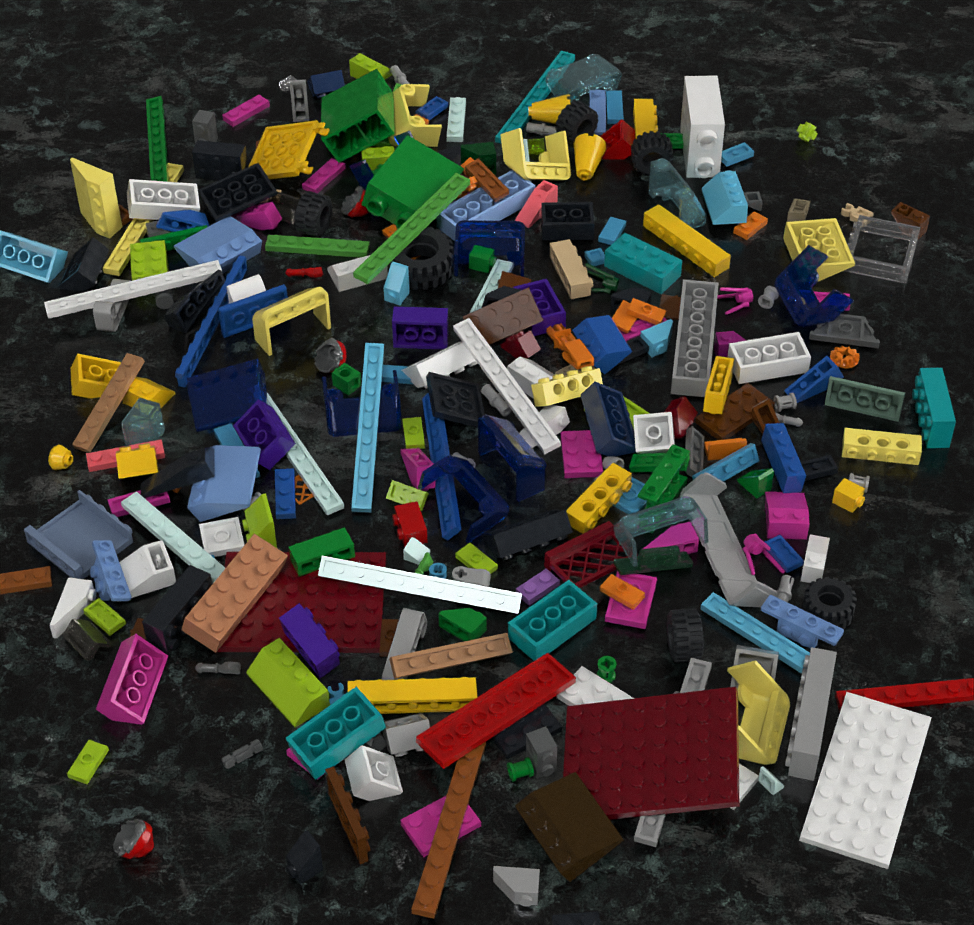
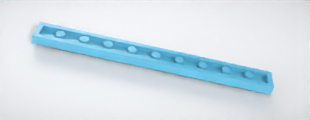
[352,343,384,513]

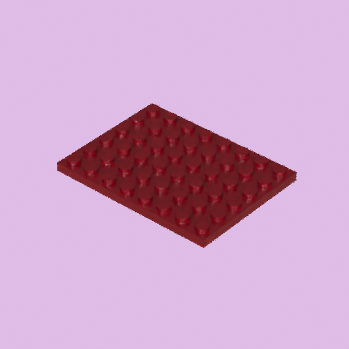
[217,552,386,653]
[563,687,740,819]

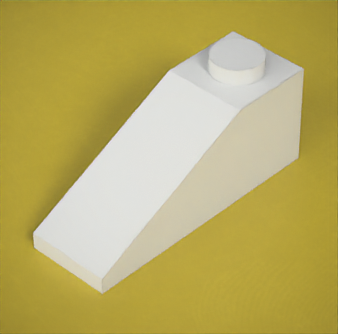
[515,405,570,453]
[801,534,830,583]
[50,578,96,638]

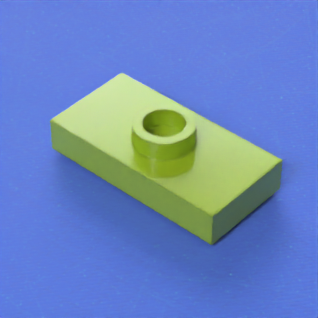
[402,417,425,449]
[386,480,428,511]
[456,543,498,574]
[83,598,126,636]
[67,740,109,784]

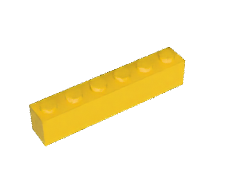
[643,204,731,277]
[348,677,477,714]

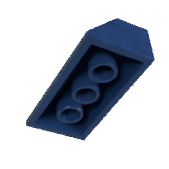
[580,381,636,457]

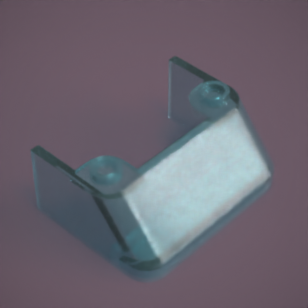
[614,496,709,567]

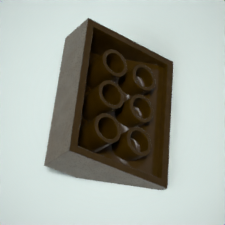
[515,772,624,882]

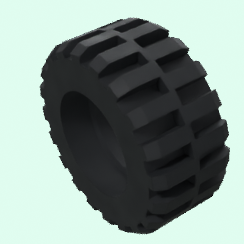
[388,226,454,290]

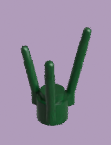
[585,263,620,294]

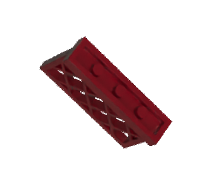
[544,521,638,588]

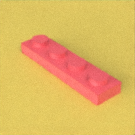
[86,439,165,472]

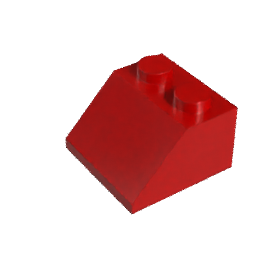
[600,119,636,159]

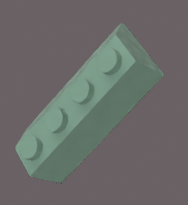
[825,376,905,422]

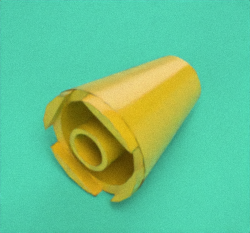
[528,94,570,125]
[574,133,606,180]

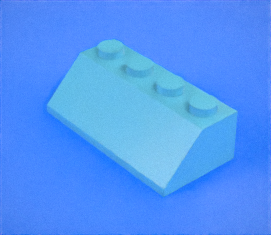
[702,170,748,225]
[0,230,68,283]

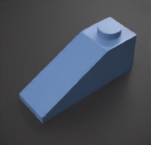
[589,89,606,135]

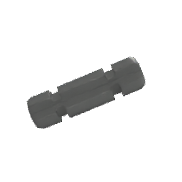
[222,739,263,769]

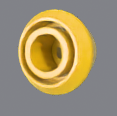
[48,444,73,470]

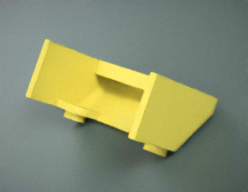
[388,84,442,147]
[500,128,571,181]
[252,287,331,356]
[727,660,790,765]

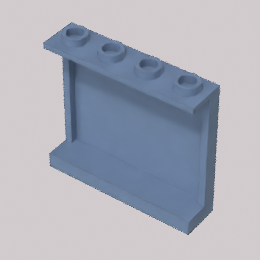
[24,490,133,579]

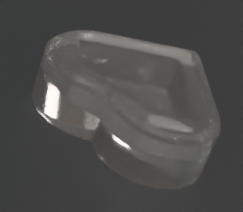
[279,75,297,91]

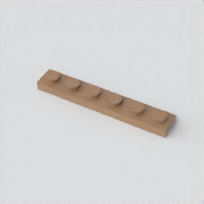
[72,353,145,453]
[389,633,513,679]

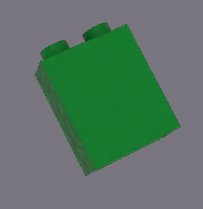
[321,69,395,163]
[361,135,465,228]

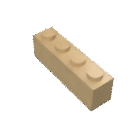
[550,239,593,299]

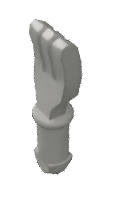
[776,413,803,427]

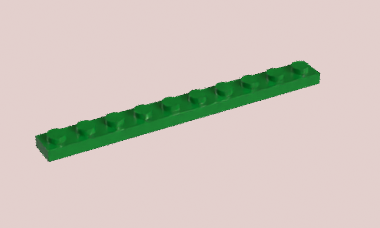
[146,96,169,182]

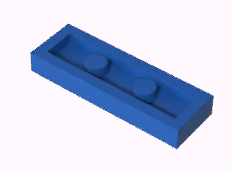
[275,468,296,519]

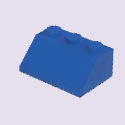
[572,315,633,374]

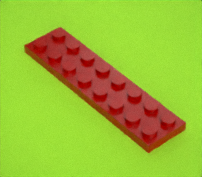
[416,653,576,769]

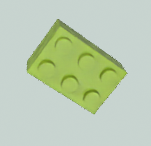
[130,240,168,281]

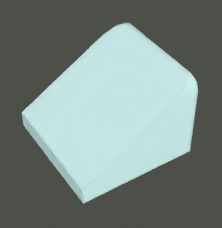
[403,537,430,565]
[758,766,784,795]

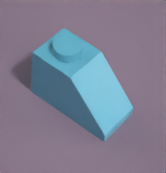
[384,261,410,305]
[640,319,673,357]

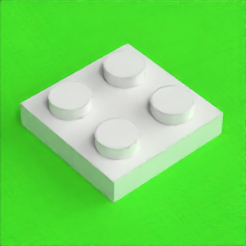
[199,517,244,557]

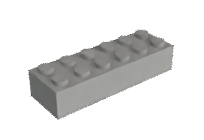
[785,647,837,781]

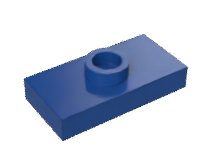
[416,96,449,120]
[765,535,804,573]

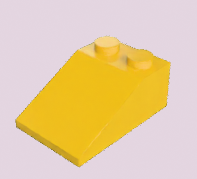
[71,354,121,398]

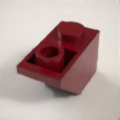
[500,330,541,359]
[664,396,698,439]

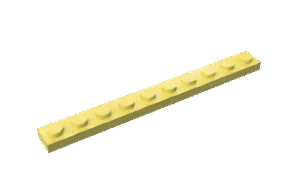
[103,163,184,276]

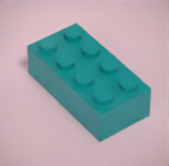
[604,233,682,294]
[912,368,956,448]
[508,580,597,661]
[286,686,386,780]

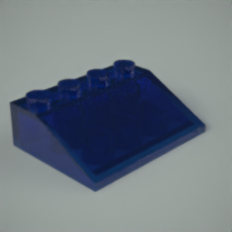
[187,359,268,432]

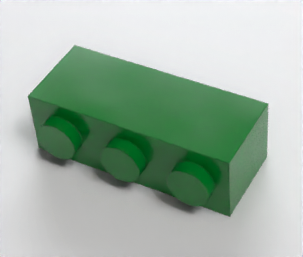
[289,527,355,576]

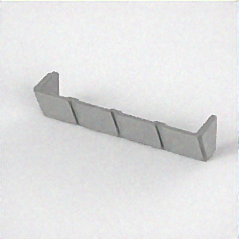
[680,473,778,607]

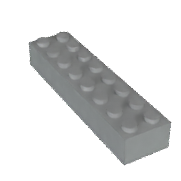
[671,279,719,397]

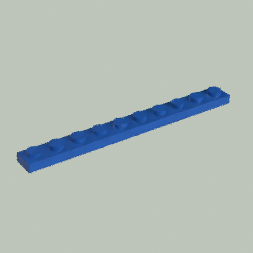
[175,255,247,387]
[422,393,461,540]

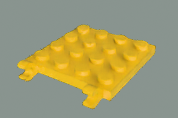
[249,120,330,179]

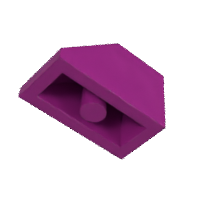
[714,331,747,357]

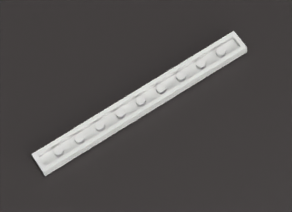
[44,260,223,319]
[453,318,561,454]

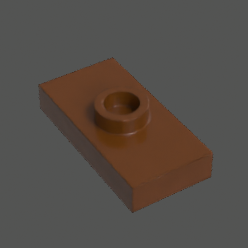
[379,619,399,657]

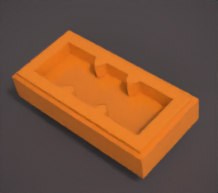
[626,298,666,325]
[600,574,645,610]

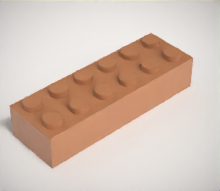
[182,534,288,653]

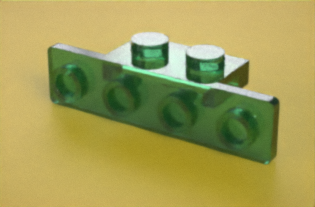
[614,545,694,575]

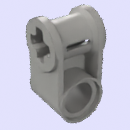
[452,566,491,587]

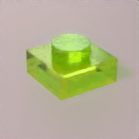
[527,139,545,155]

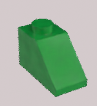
[439,608,487,642]

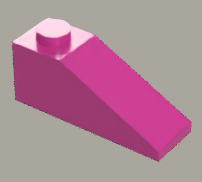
[231,202,282,230]
[401,448,436,491]
[640,522,699,566]

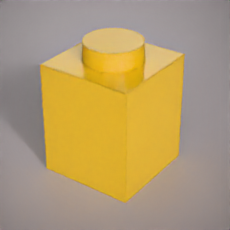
[832,478,865,513]

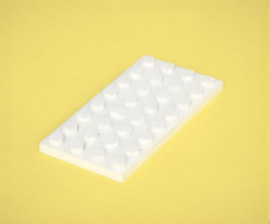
[799,692,931,869]

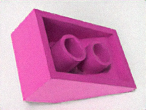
[765,492,810,540]

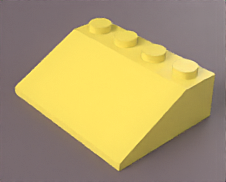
[70,158,122,239]
[783,218,855,283]

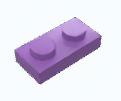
[516,569,560,605]

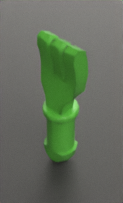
[415,552,433,575]

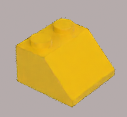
[123,377,175,417]
[116,443,158,479]

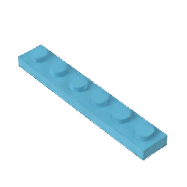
[701,592,810,673]

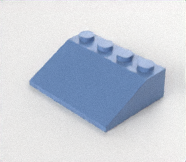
[174,216,262,273]
[187,445,261,522]

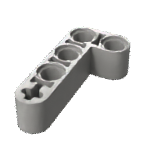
[93,279,131,332]
[382,608,427,680]

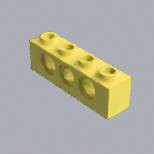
[531,366,603,407]
[842,428,922,465]

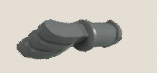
[195,661,241,674]

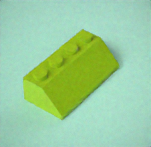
[247,638,330,728]

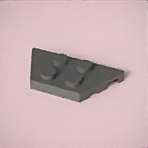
[809,312,880,348]

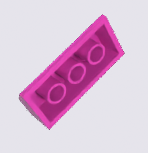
[96,634,168,725]

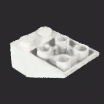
[117,540,176,602]

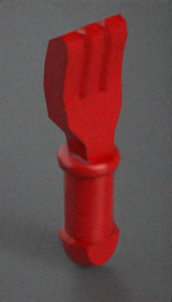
[285,267,323,278]

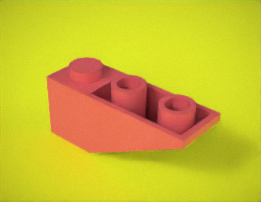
[515,180,558,228]

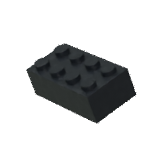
[142,565,212,656]

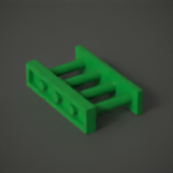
[635,444,690,533]

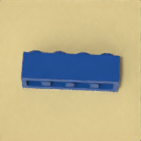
[761,423,806,493]

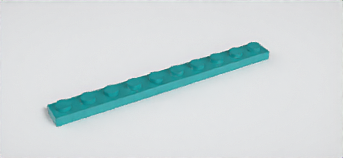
[495,51,575,144]

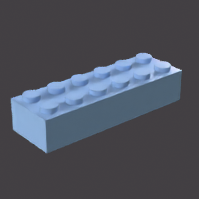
[436,170,536,244]

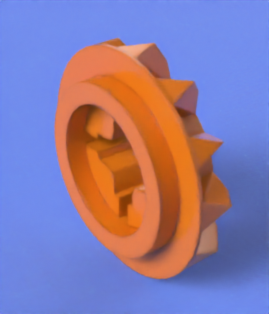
[830,345,859,368]

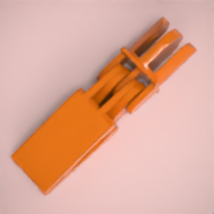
[546,324,594,370]

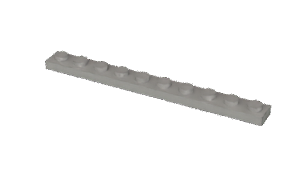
[634,658,712,847]

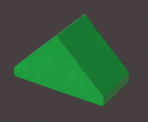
[737,468,774,498]

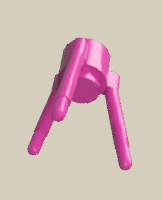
[717,287,753,315]
[742,534,785,575]

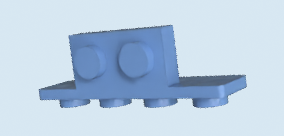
[90,540,132,601]
[761,595,844,649]

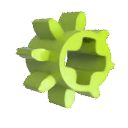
[796,122,818,142]

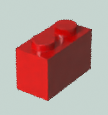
[392,501,428,547]

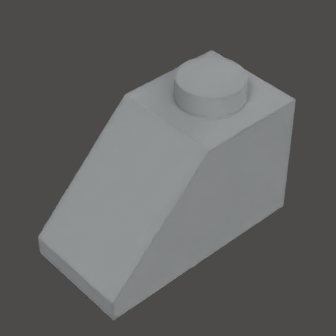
[493,866,540,906]

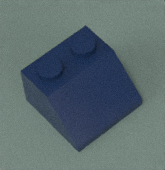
[307,70,345,99]

